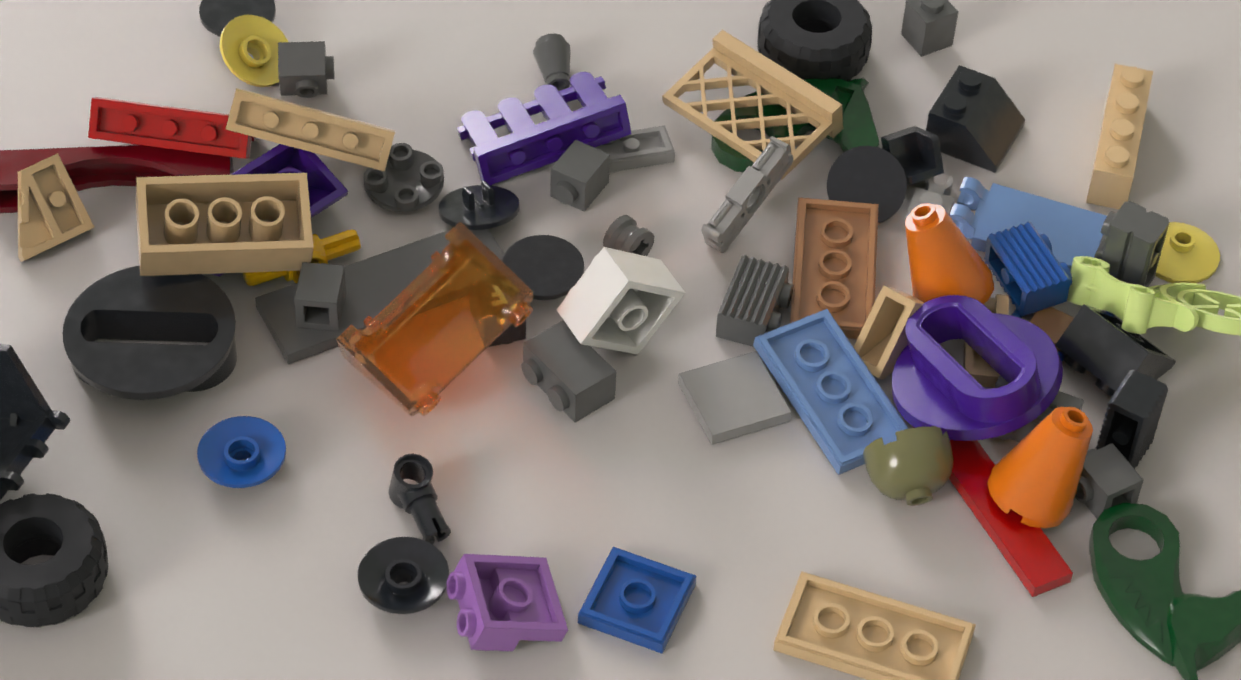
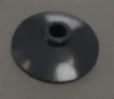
[358,537,449,614]

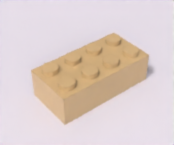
[136,173,314,276]

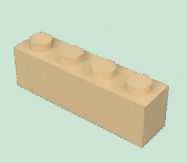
[1086,64,1153,209]

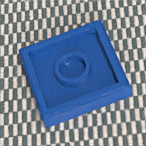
[578,547,697,654]

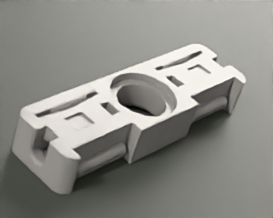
[702,136,793,253]

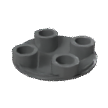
[363,143,444,212]

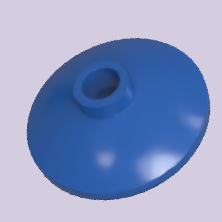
[197,416,286,488]

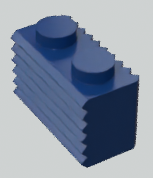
[984,221,1072,316]

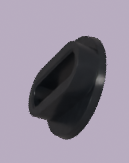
[62,265,237,400]

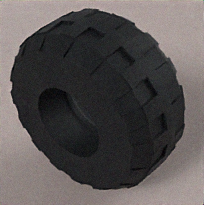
[758,0,872,81]
[0,493,108,627]

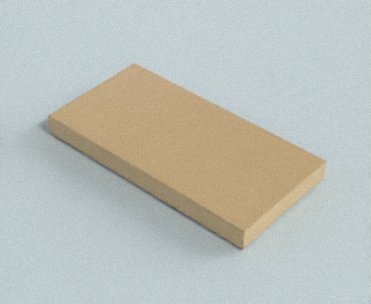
[773,571,976,680]

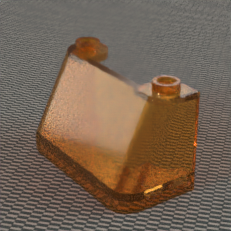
[336,222,533,416]

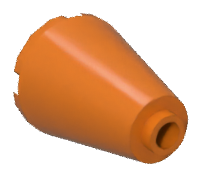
[905,203,994,304]
[987,407,1093,529]

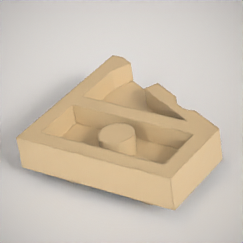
[18,153,94,262]

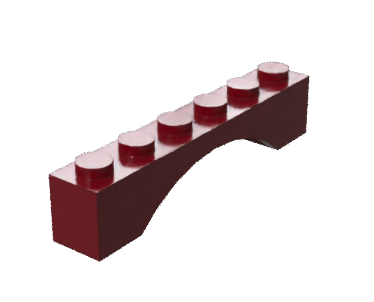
[0,145,234,213]

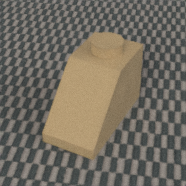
[854,285,924,380]

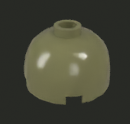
[863,427,954,506]

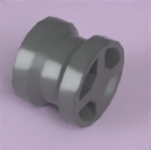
[603,215,654,256]

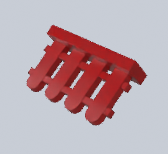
[88,97,256,159]

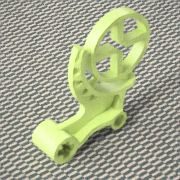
[1067,256,1241,336]

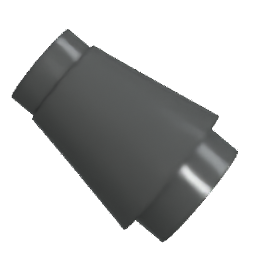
[533,33,571,91]

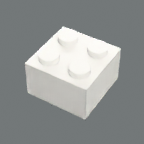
[557,247,686,355]

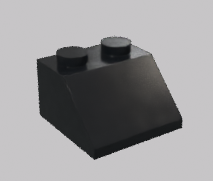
[926,65,1025,173]
[1055,304,1176,397]

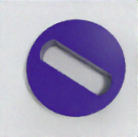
[892,295,1063,441]

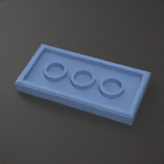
[753,309,909,475]

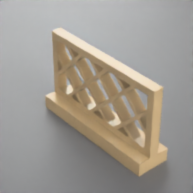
[662,30,843,180]
[226,88,395,171]

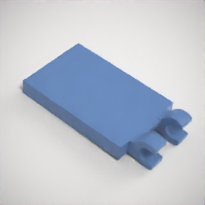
[950,177,1107,271]

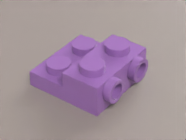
[447,554,568,651]

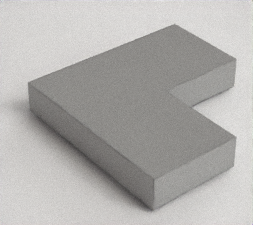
[595,125,675,172]

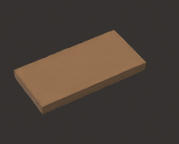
[790,197,879,339]

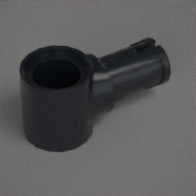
[388,453,451,544]

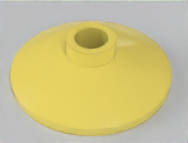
[220,15,288,87]
[1155,222,1220,283]

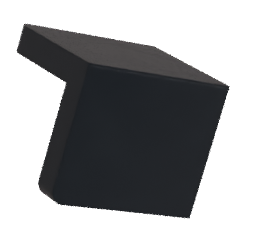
[881,126,944,184]

